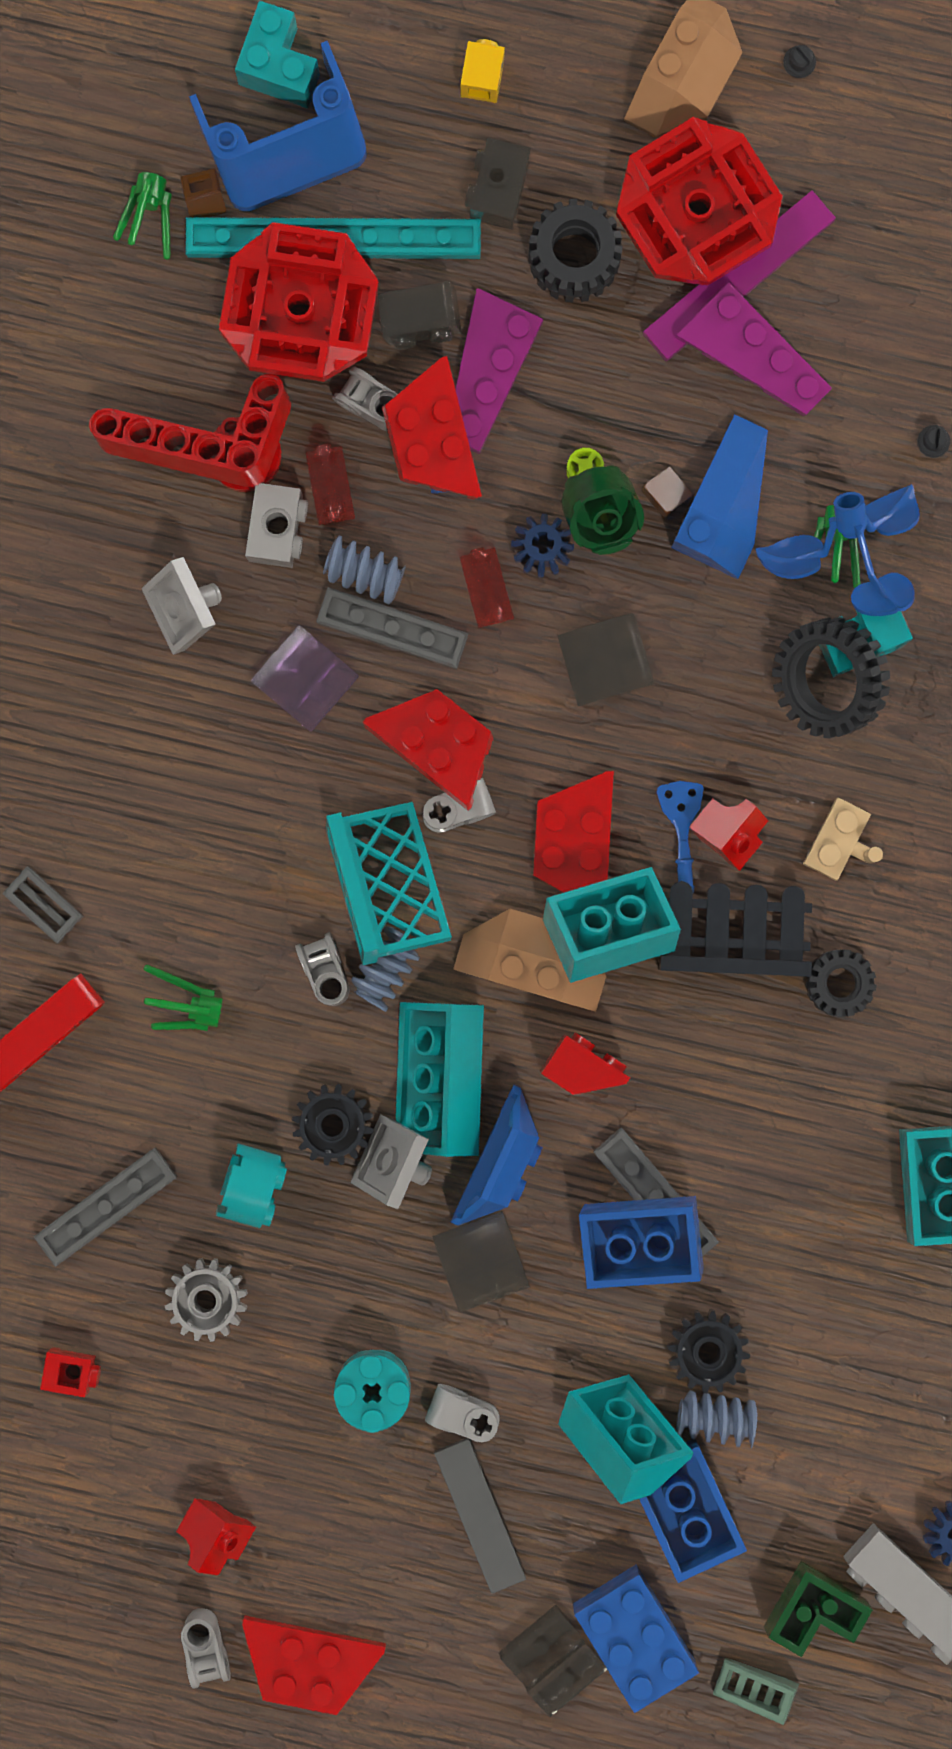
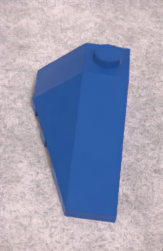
[671,414,768,579]

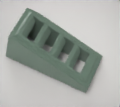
[713,1658,799,1725]

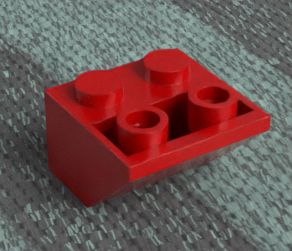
[540,1032,630,1095]

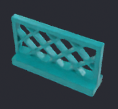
[326,802,452,965]

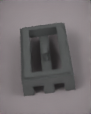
[2,866,84,944]

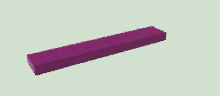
[643,190,836,362]

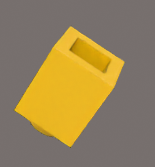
[461,39,505,103]

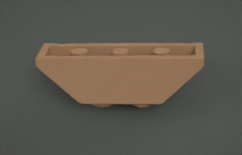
[624,0,743,138]
[453,909,606,1012]

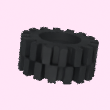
[806,949,877,1017]

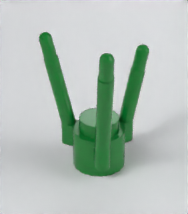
[113,172,172,260]
[814,505,860,588]
[144,965,223,1031]

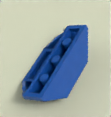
[451,1083,543,1226]

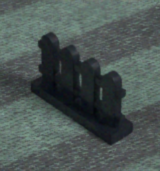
[658,881,812,977]

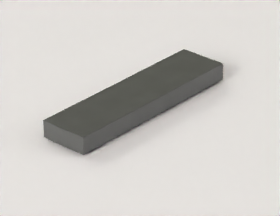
[316,587,469,670]
[593,1127,719,1257]
[33,1147,177,1267]
[434,1438,526,1594]

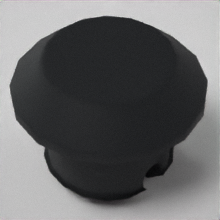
[783,45,816,78]
[917,425,950,458]

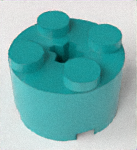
[216,1143,287,1229]
[334,1350,411,1433]

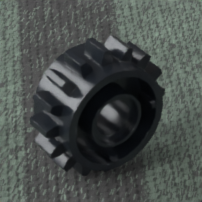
[292,1084,374,1166]
[667,1309,750,1394]

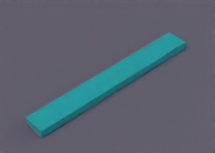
[186,217,481,259]

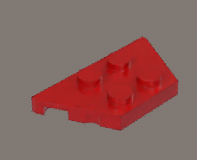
[382,356,482,500]
[363,689,493,811]
[533,771,614,893]
[242,1615,386,1715]

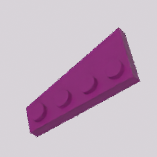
[675,282,832,416]
[456,288,543,454]

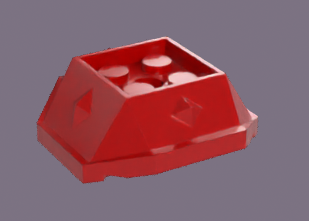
[616,117,783,286]
[219,222,379,382]

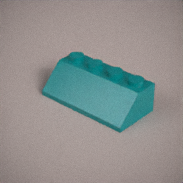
[396,1002,484,1157]

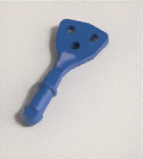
[656,781,704,892]

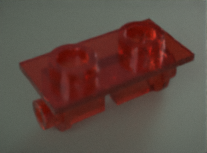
[306,444,355,525]
[459,547,514,629]

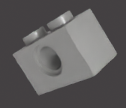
[245,483,308,568]

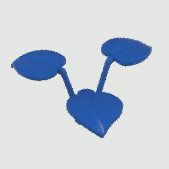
[756,484,920,616]

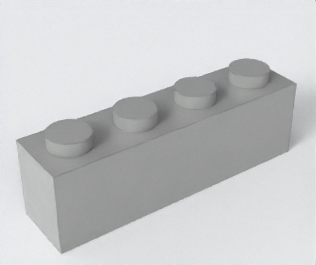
[843,1523,952,1665]

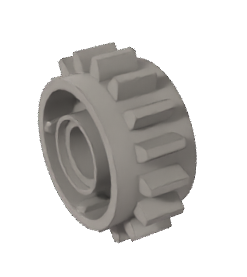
[165,1258,248,1342]

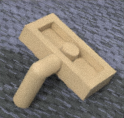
[803,797,883,881]

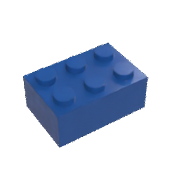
[579,1196,704,1289]
[639,1439,747,1583]
[573,1564,699,1714]

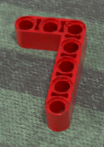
[89,374,292,487]
[0,974,105,1093]

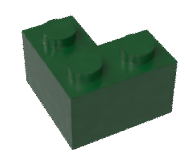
[764,1561,873,1657]

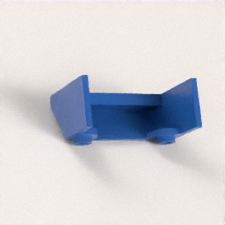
[189,41,367,212]

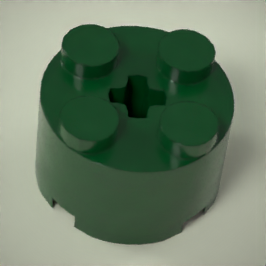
[562,465,644,555]

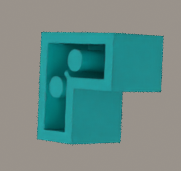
[235,0,320,109]
[819,610,913,678]

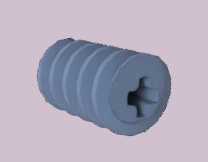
[323,535,406,605]
[351,926,425,1012]
[676,1390,758,1448]

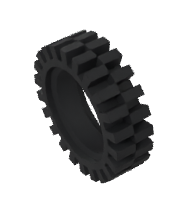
[772,617,890,738]

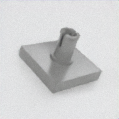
[141,557,222,655]
[350,1114,432,1209]

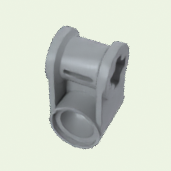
[332,366,397,431]
[423,778,497,833]
[295,932,350,1006]
[425,1384,500,1443]
[181,1608,231,1689]

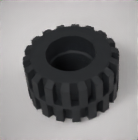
[528,199,623,303]

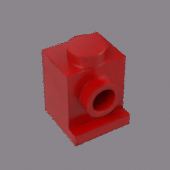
[40,1347,101,1398]

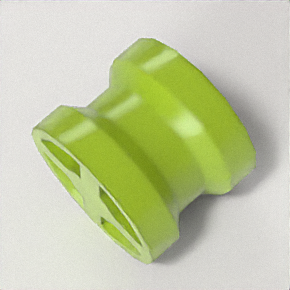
[567,448,604,479]

